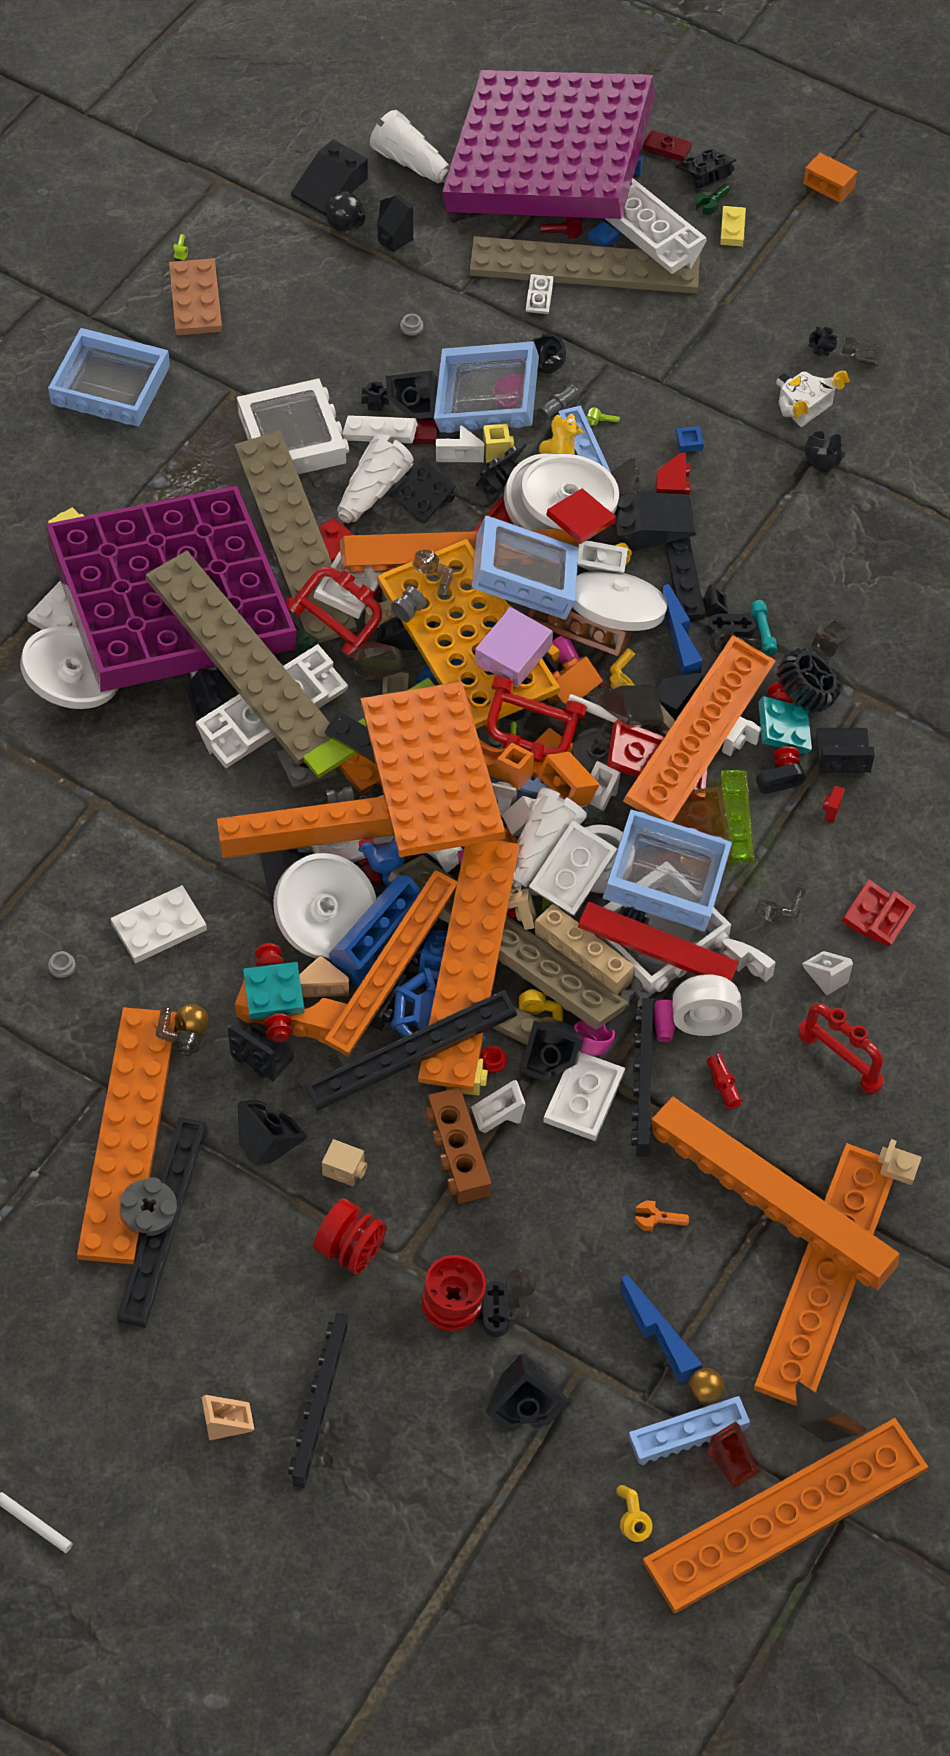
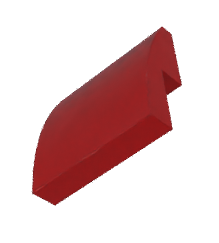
[841,879,916,946]

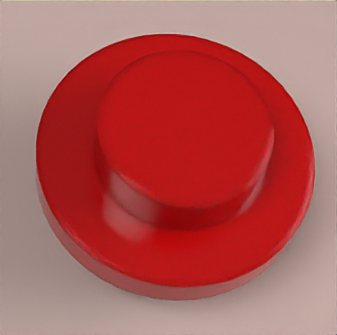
[479,1046,507,1073]

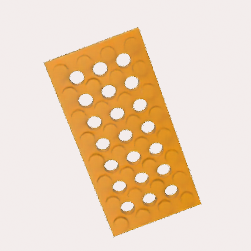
[377,539,560,729]

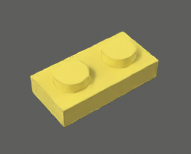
[720,206,746,246]

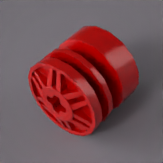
[313,1198,387,1275]
[421,1255,486,1332]

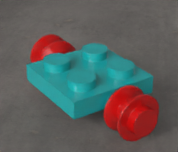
[758,682,812,768]
[243,943,304,1042]

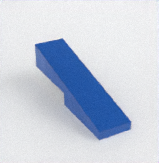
[662,584,703,676]
[620,1275,703,1384]

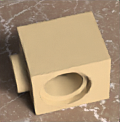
[322,1139,367,1187]

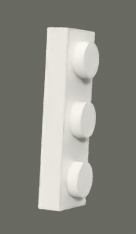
[343,416,417,443]

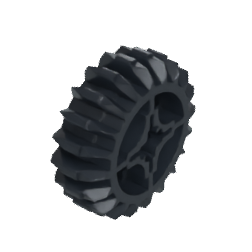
[776,648,841,713]

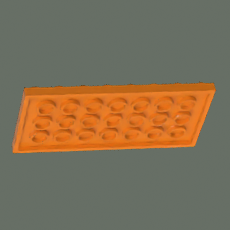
[361,681,505,857]

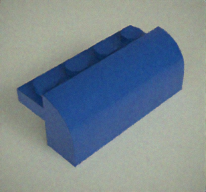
[329,876,421,989]

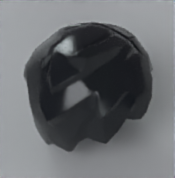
[531,333,566,374]

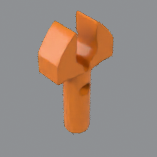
[634,1200,689,1232]

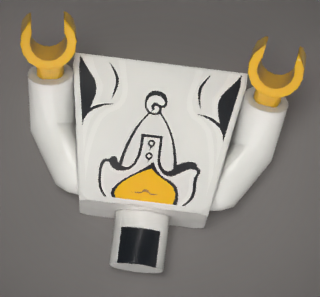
[776,371,850,427]

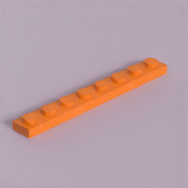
[325,870,458,1057]

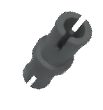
[537,384,579,422]

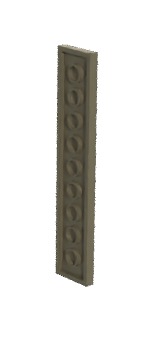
[470,236,700,294]
[235,430,357,646]
[145,551,331,765]
[388,855,628,1030]

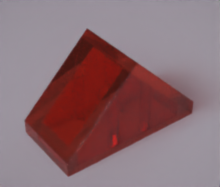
[708,1421,759,1487]

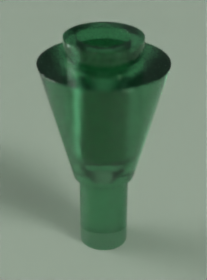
[292,620,318,656]

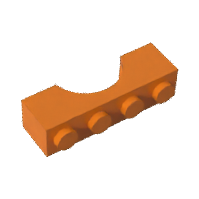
[479,739,534,791]
[235,981,347,1044]

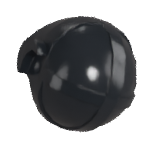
[326,191,366,232]
[804,431,846,471]

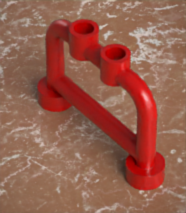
[285,567,382,661]
[486,676,587,762]
[798,1003,884,1094]

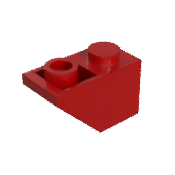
[655,453,690,495]

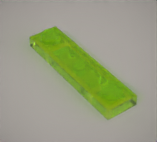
[720,770,754,862]

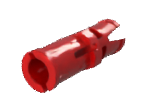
[706,1054,743,1109]

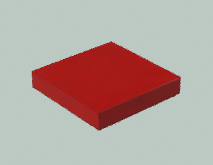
[546,488,617,544]

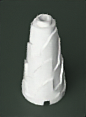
[370,110,450,183]
[337,434,414,523]
[512,788,587,889]

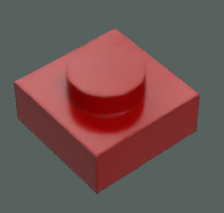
[822,786,845,823]

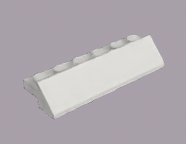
[605,179,707,274]
[196,644,348,768]

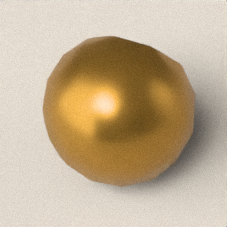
[174,1004,209,1038]
[688,1368,724,1406]

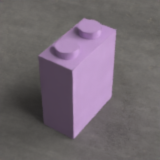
[475,607,553,687]

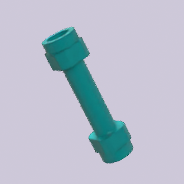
[750,600,778,656]

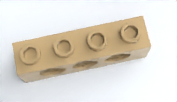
[535,904,635,995]

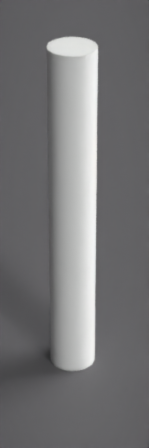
[568,694,642,728]
[0,1492,73,1553]

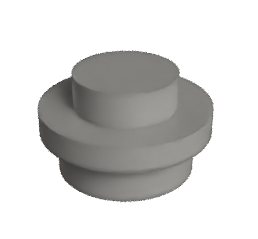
[400,314,423,336]
[48,951,76,978]

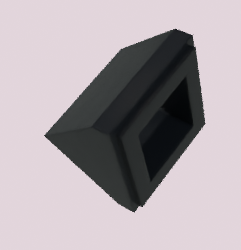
[704,584,728,617]

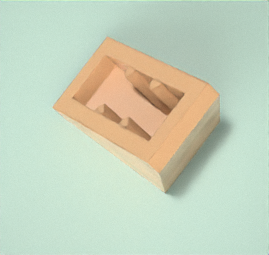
[299,955,349,997]
[202,1395,255,1441]

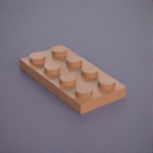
[169,258,222,336]

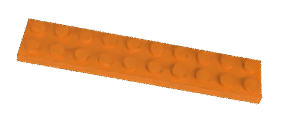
[623,635,776,823]
[418,840,519,1091]
[77,1007,177,1265]
[754,1143,894,1411]
[642,1418,928,1614]

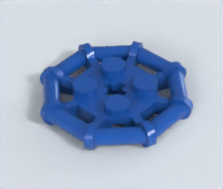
[391,967,485,1043]

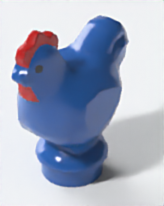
[358,837,405,887]

